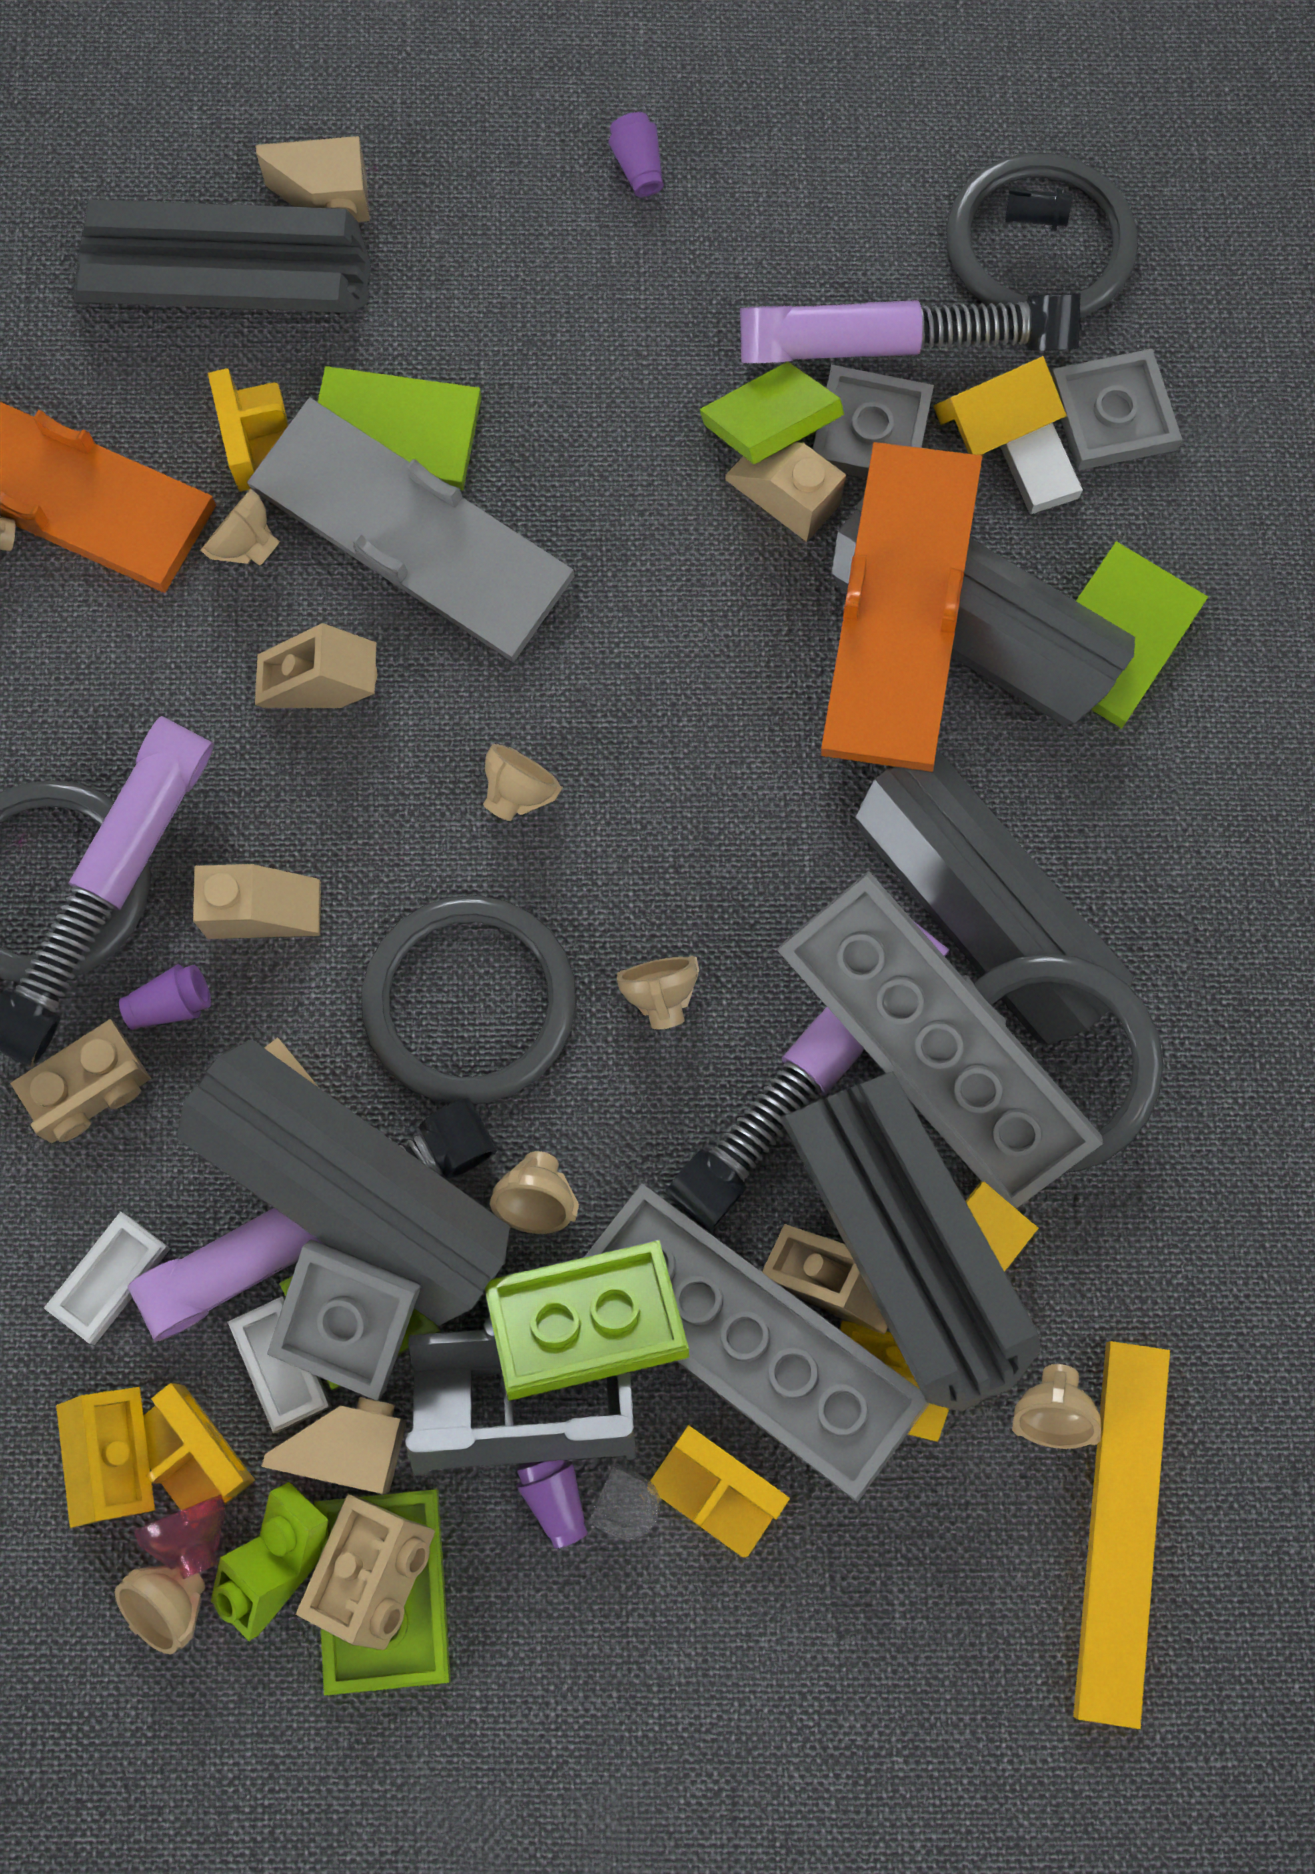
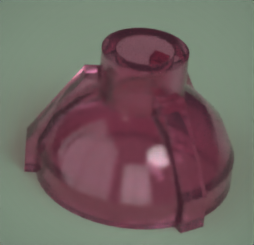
[134,1494,225,1579]

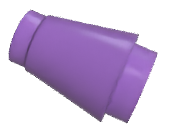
[608,112,664,197]
[119,964,211,1030]
[516,1460,588,1549]

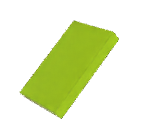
[318,366,482,491]
[1076,541,1208,729]
[485,1240,689,1401]
[314,1489,451,1696]

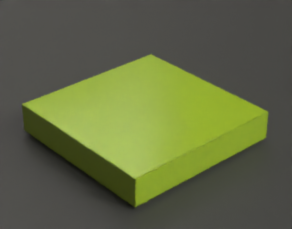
[699,362,844,464]

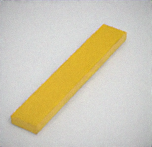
[1073,1341,1170,1729]

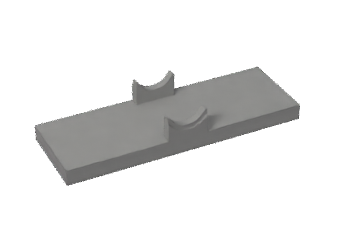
[247,397,575,663]
[777,871,1103,1209]
[584,1184,930,1503]

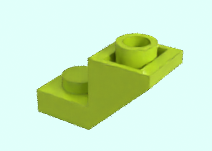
[211,1482,328,1641]

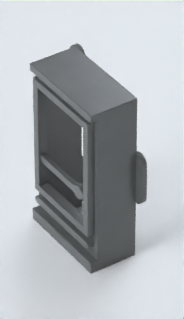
[406,1317,636,1476]

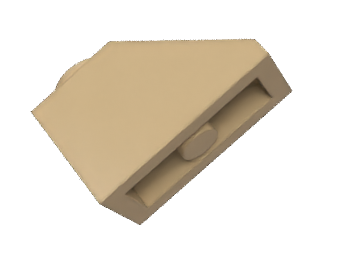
[256,136,370,222]
[725,442,846,542]
[255,623,377,708]
[193,864,321,939]
[762,1224,888,1334]
[262,1397,407,1494]

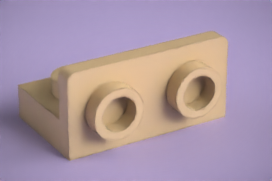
[10,1019,151,1143]
[296,1494,434,1650]

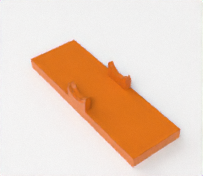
[0,402,216,593]
[821,442,982,772]

